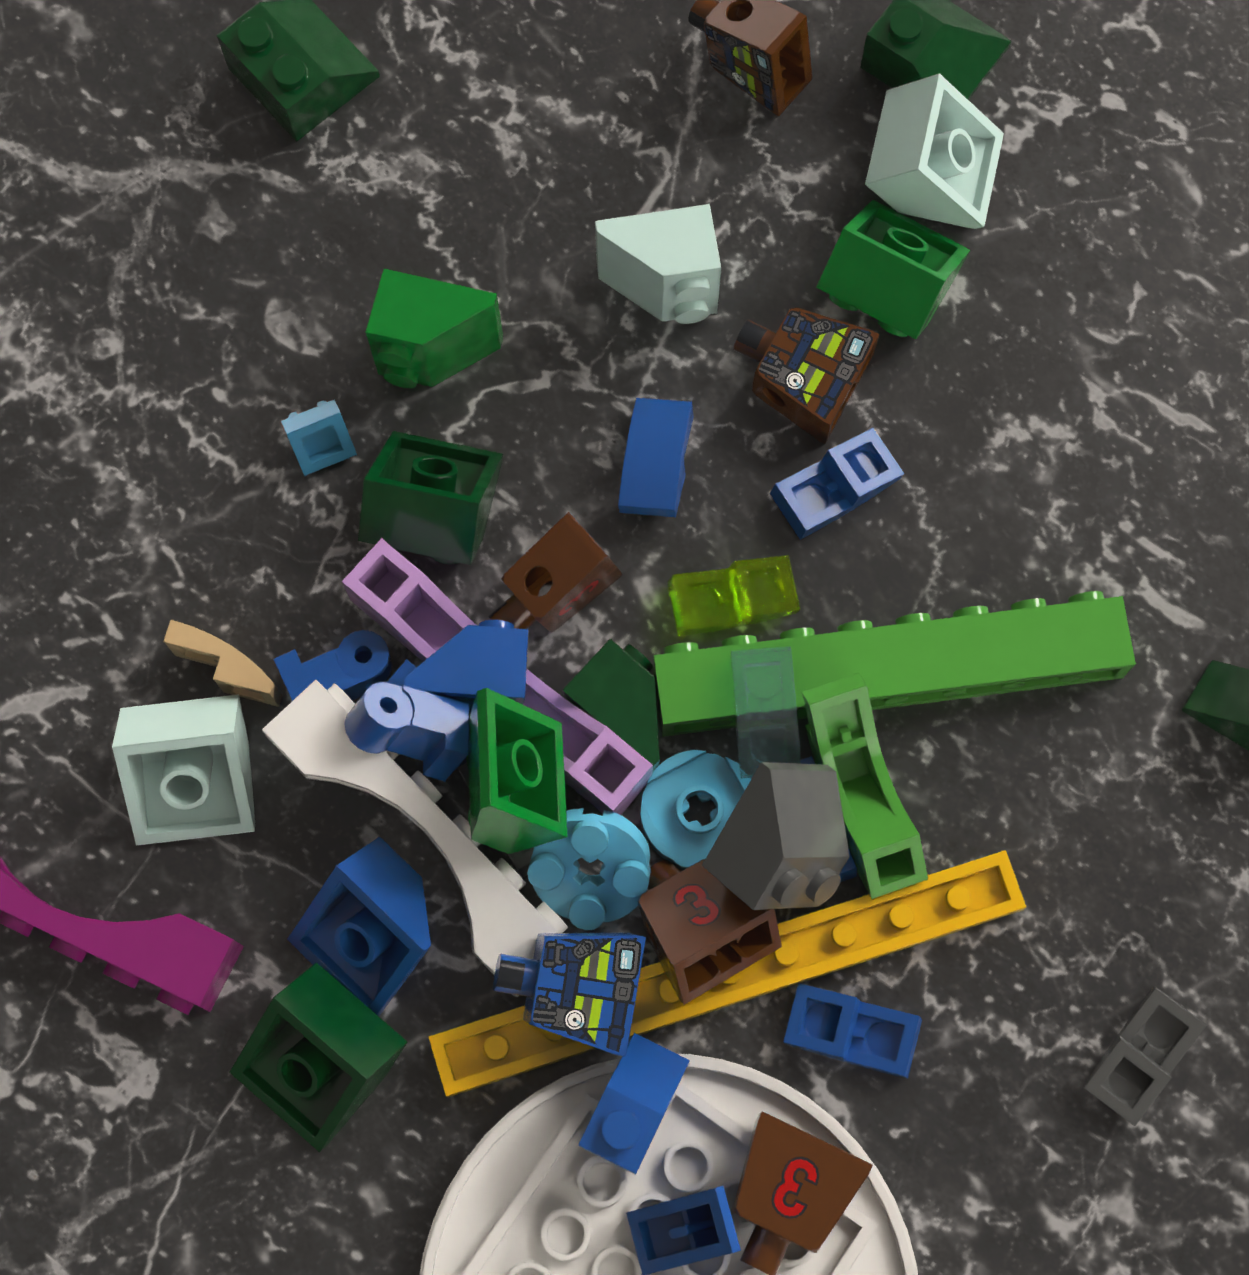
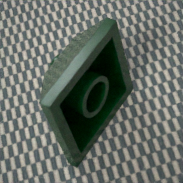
[860,0,1012,100]

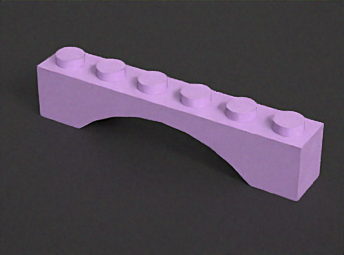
[342,538,653,815]

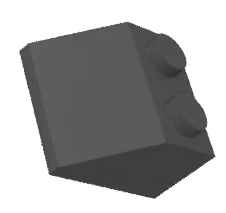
[702,762,850,910]

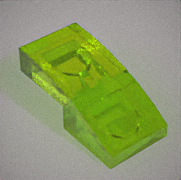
[667,555,800,636]

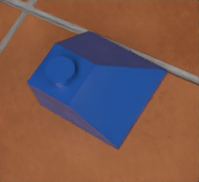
[287,836,431,1016]

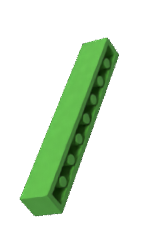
[653,591,1136,737]

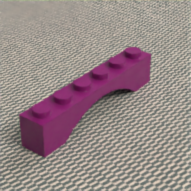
[0,856,244,1015]

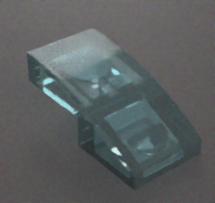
[730,646,800,779]

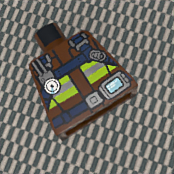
[688,0,813,116]
[733,308,879,444]

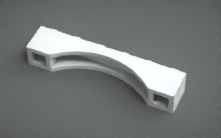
[262,680,568,997]

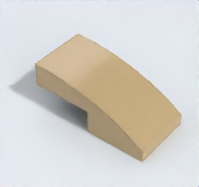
[163,620,282,707]

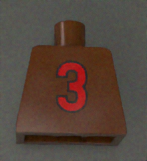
[488,512,623,632]
[638,859,782,1005]
[732,1111,873,1275]

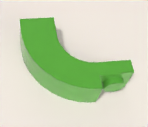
[802,672,928,899]

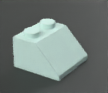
[865,73,1004,229]
[595,204,721,324]
[112,694,255,846]

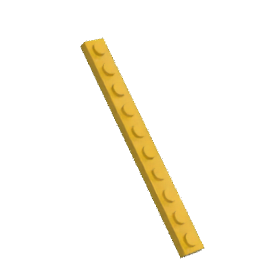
[429,850,1026,1097]

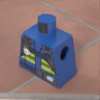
[493,933,646,1056]

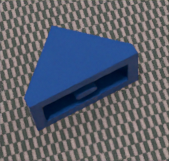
[626,1186,741,1275]

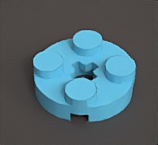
[640,750,751,871]
[527,808,651,930]

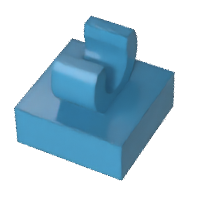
[281,399,357,476]

